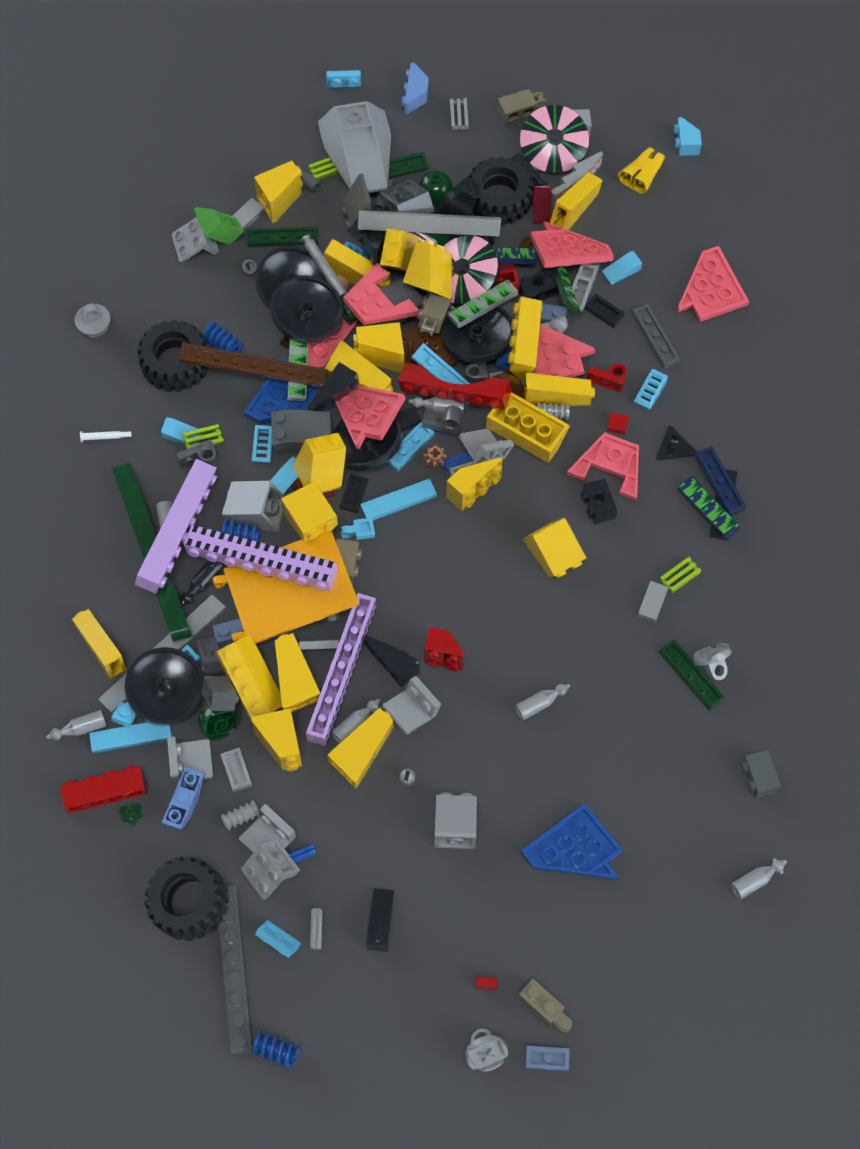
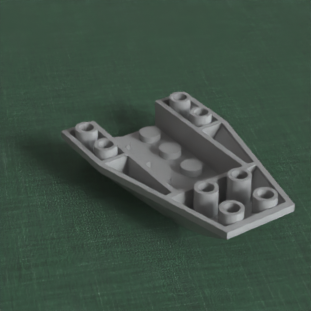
[318,101,391,193]

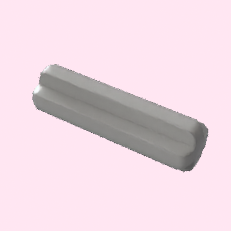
[310,908,323,950]

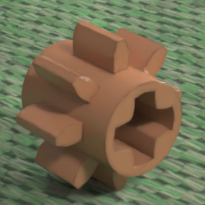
[424,445,447,470]

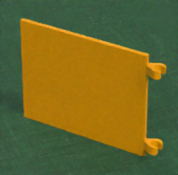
[212,530,360,644]

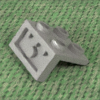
[172,218,219,263]
[459,428,514,464]
[382,676,441,735]
[167,737,213,783]
[239,804,296,853]
[241,838,300,900]

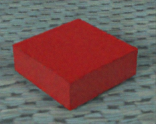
[607,412,629,435]
[475,977,497,991]

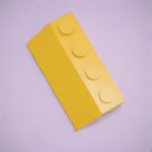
[508,297,542,382]
[486,392,570,463]
[215,634,282,722]

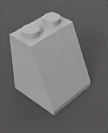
[222,481,285,532]
[434,792,477,849]

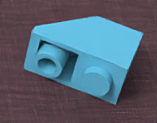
[674,117,702,156]

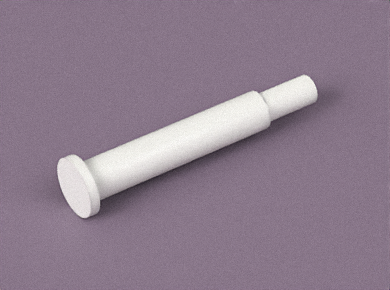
[80,431,132,442]

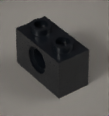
[519,269,559,301]
[581,478,617,525]

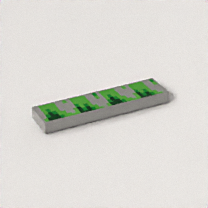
[448,280,518,329]
[287,339,308,401]

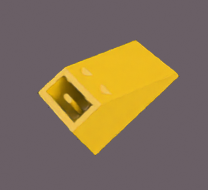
[446,457,503,511]

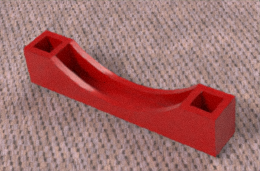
[398,363,512,409]

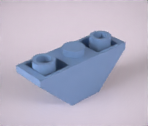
[401,62,429,114]
[162,767,204,830]

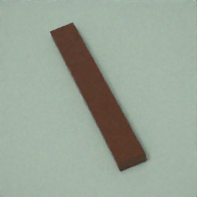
[179,342,328,388]

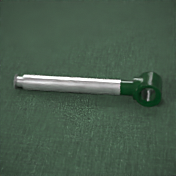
[301,235,358,324]

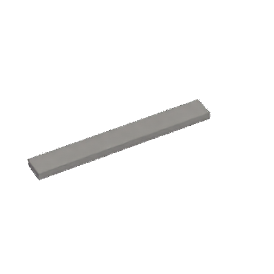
[358,210,501,236]
[98,595,226,714]

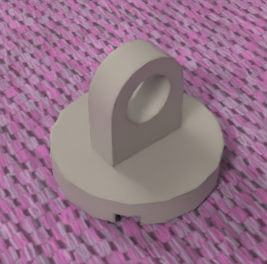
[74,304,111,338]
[692,643,732,681]
[465,1029,508,1072]

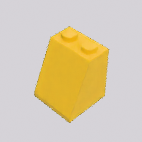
[254,160,303,223]
[380,229,419,272]
[403,240,452,299]
[353,322,404,373]
[293,433,346,493]
[281,481,338,542]
[522,518,586,578]
[251,709,302,771]

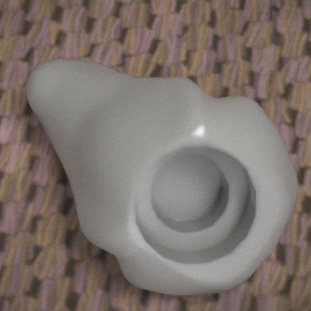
[542,315,568,333]

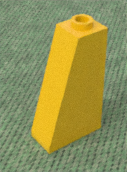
[550,172,603,230]
[324,239,392,289]
[324,341,394,392]
[524,373,595,406]
[72,609,127,680]
[275,633,320,713]
[327,708,394,789]

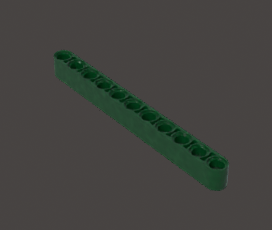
[112,462,192,643]

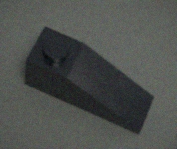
[359,230,386,265]
[308,362,359,411]
[364,636,420,687]
[366,888,394,952]

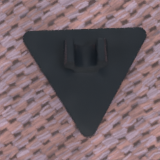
[656,426,696,460]

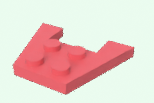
[343,263,419,326]
[567,433,639,501]

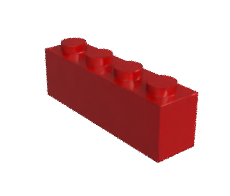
[60,765,147,814]

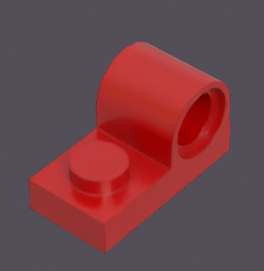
[587,363,627,393]

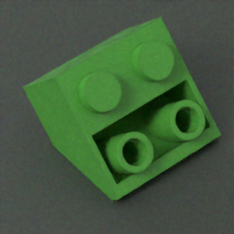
[194,207,244,245]

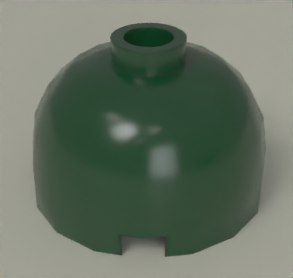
[419,171,453,206]
[198,705,239,741]

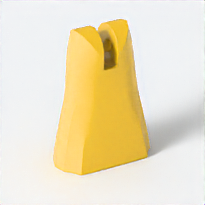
[618,147,665,194]

